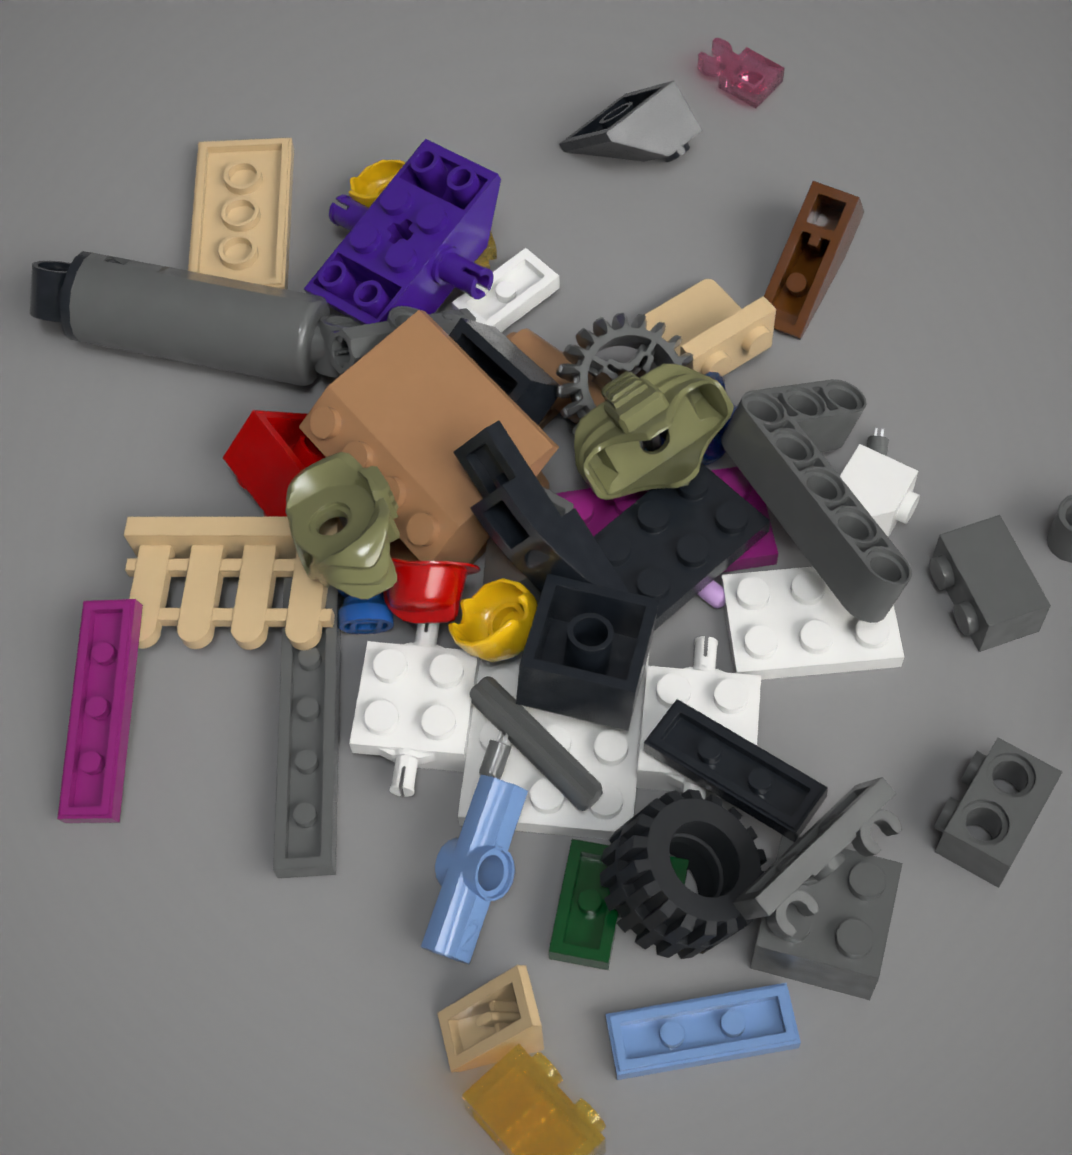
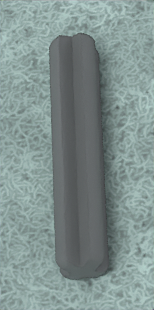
[469,676,603,811]

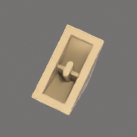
[437,965,544,1072]

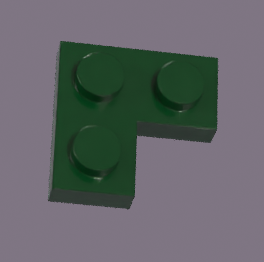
[549,839,689,970]

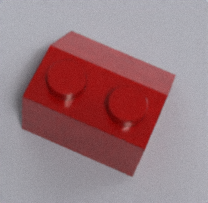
[222,410,326,517]

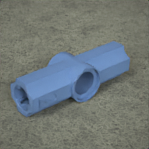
[421,775,528,964]

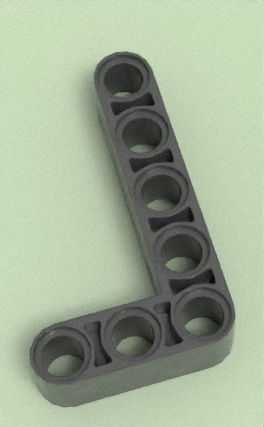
[721,379,912,623]

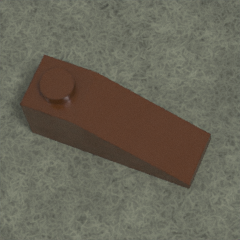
[764,181,864,340]

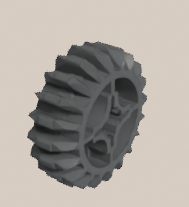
[555,313,693,451]

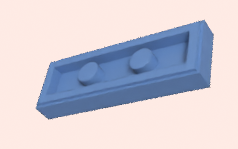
[606,982,801,1080]

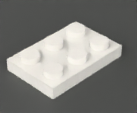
[721,566,904,680]

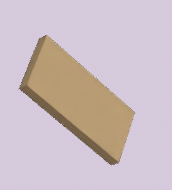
[188,138,294,290]

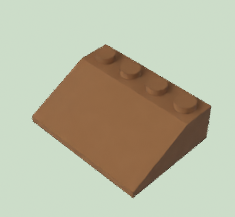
[299,310,559,563]

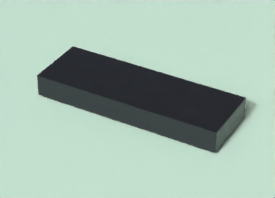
[644,699,828,842]

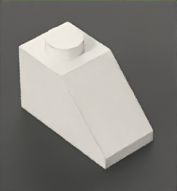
[840,444,920,537]

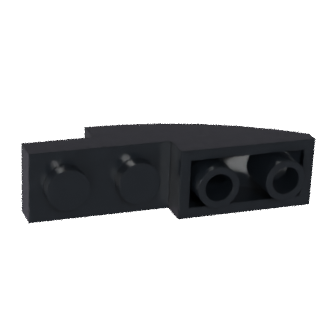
[453,420,630,593]

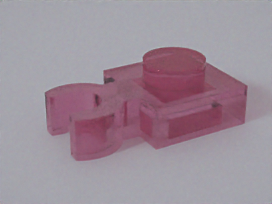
[697,38,785,109]

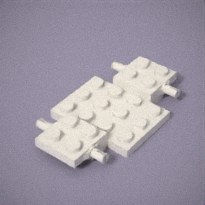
[349,623,761,840]

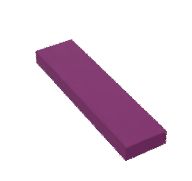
[57,599,143,823]

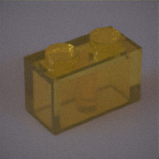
[462,1043,606,1155]

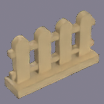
[124,517,344,650]

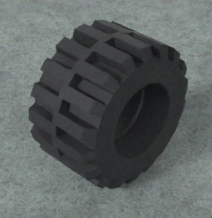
[600,789,767,959]

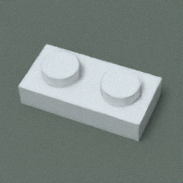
[452,248,560,332]

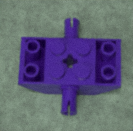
[304,139,501,325]

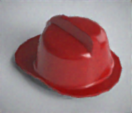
[383,558,481,624]

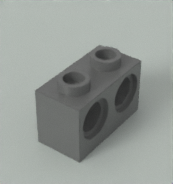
[934,738,1062,888]

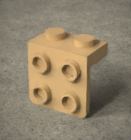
[645,279,776,380]

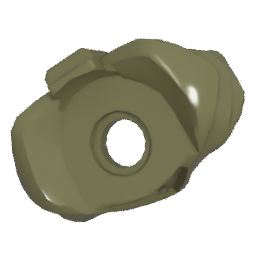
[574,364,734,500]
[286,452,400,600]

